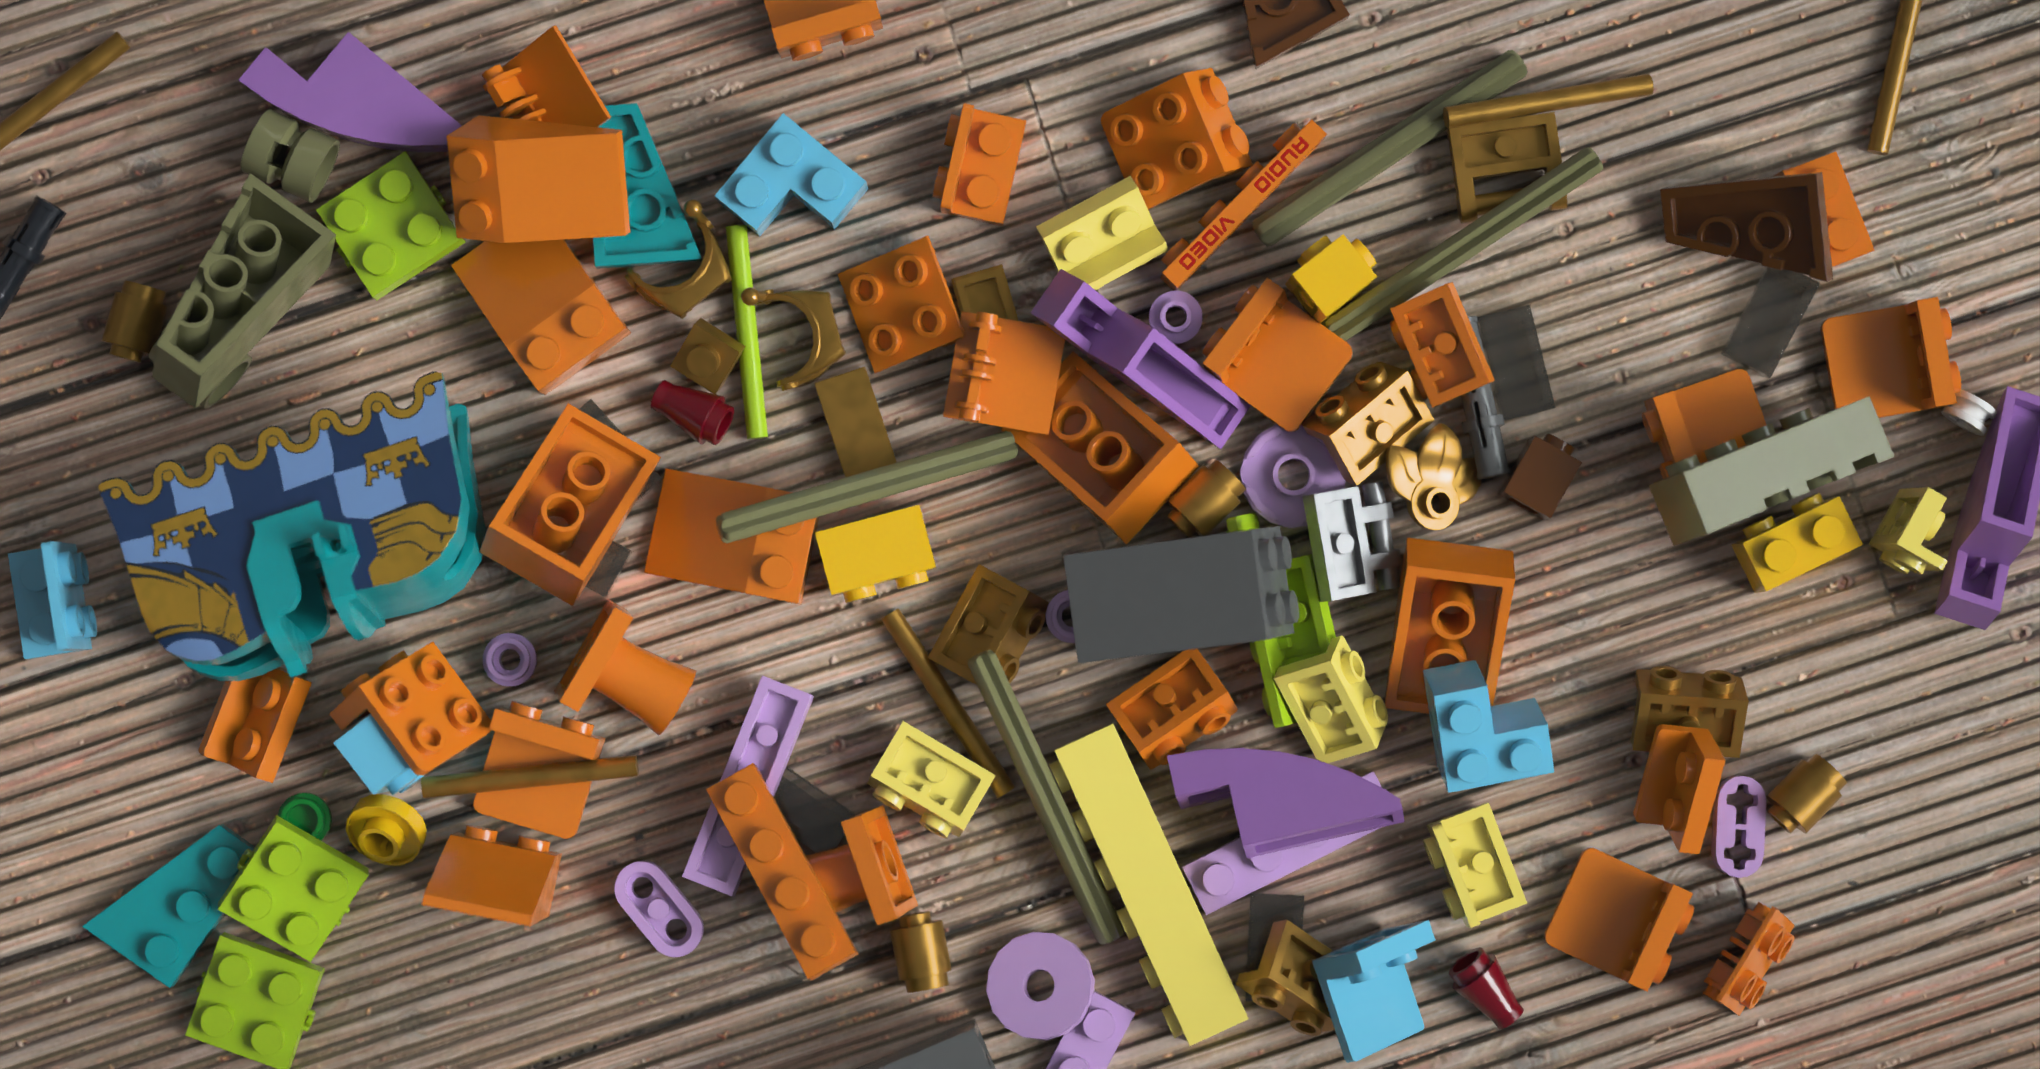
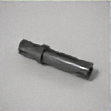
[1461,316,1511,480]

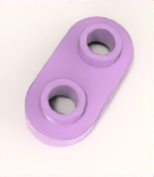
[614,861,704,957]

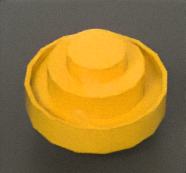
[345,794,427,866]

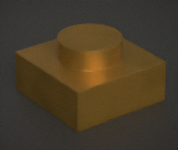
[671,318,746,394]

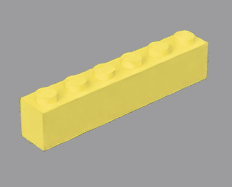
[1049,723,1249,1046]

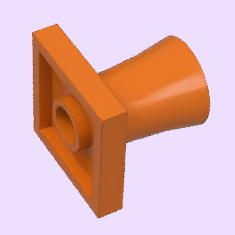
[554,599,696,736]
[805,805,919,925]

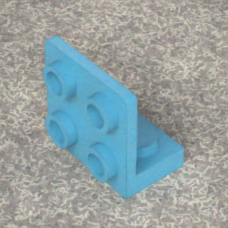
[8,541,97,659]
[1312,920,1435,1063]

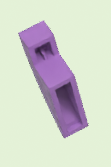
[238,32,462,152]
[1031,269,1251,449]
[1934,386,2040,630]
[1167,748,1405,858]

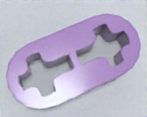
[1711,775,1766,878]

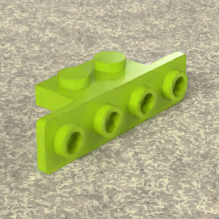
[1226,513,1336,728]

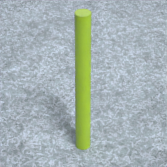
[726,225,768,439]

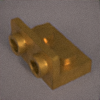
[1302,361,1435,486]
[927,564,1049,685]
[1631,666,1749,758]
[1236,920,1335,1036]

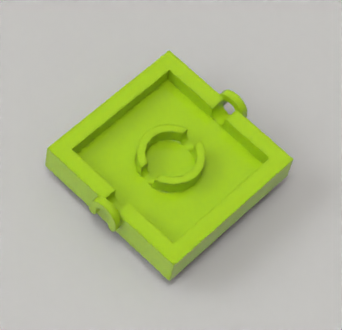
[316,151,466,301]
[218,815,369,962]
[185,932,325,1069]

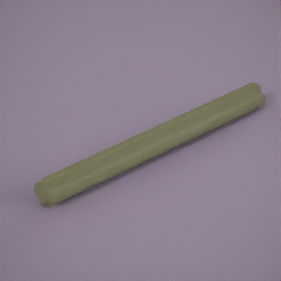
[1252,50,1528,247]
[1325,147,1603,341]
[716,431,1018,543]
[968,650,1124,945]

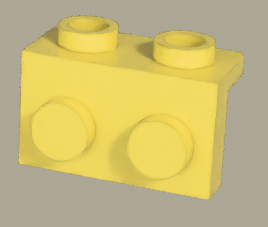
[1423,802,1527,928]

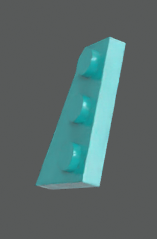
[593,103,703,269]
[82,824,255,988]

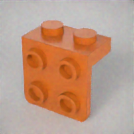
[764,0,883,61]
[1101,68,1253,209]
[1202,277,1353,432]
[1820,297,1961,418]
[1642,369,1767,479]
[330,642,491,775]
[473,701,605,839]
[1544,848,1695,992]

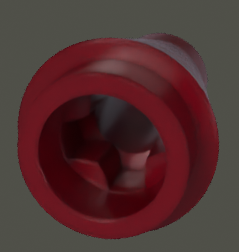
[651,380,734,445]
[1448,947,1524,1029]

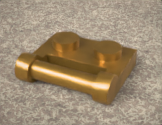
[1447,112,1567,224]

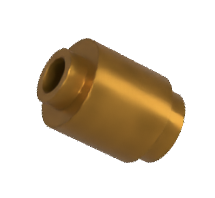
[101,280,168,363]
[1167,459,1246,538]
[1767,754,1847,834]
[890,911,952,993]

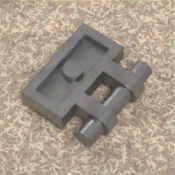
[1302,481,1402,602]

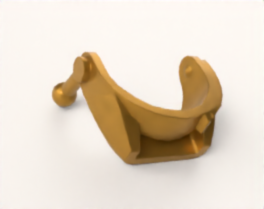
[624,200,732,319]
[741,287,846,391]

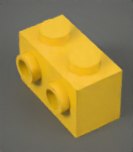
[1285,234,1377,323]
[1731,492,1863,593]
[815,505,937,603]

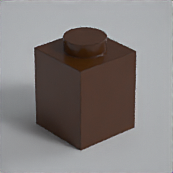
[1497,433,1582,520]

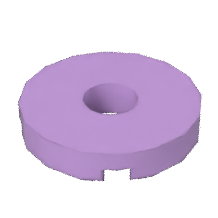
[1240,425,1346,528]
[986,932,1095,1040]

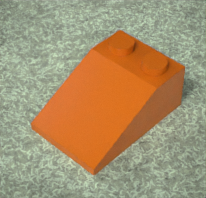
[447,115,630,243]
[451,240,631,395]
[1001,351,1199,545]
[480,403,661,606]
[644,468,820,605]
[1384,537,1515,714]
[422,825,562,927]

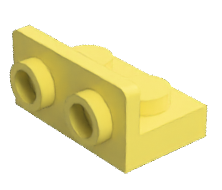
[1036,176,1168,290]
[1869,487,1948,575]
[1274,635,1388,764]
[867,721,996,838]

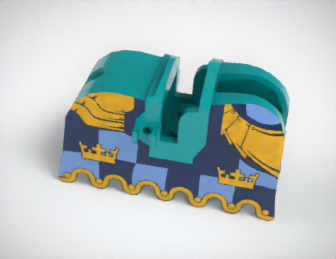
[98,371,486,681]

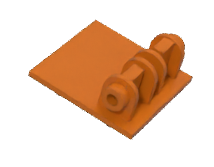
[482,25,611,127]
[838,236,966,373]
[943,311,1065,435]
[1703,902,1795,1016]

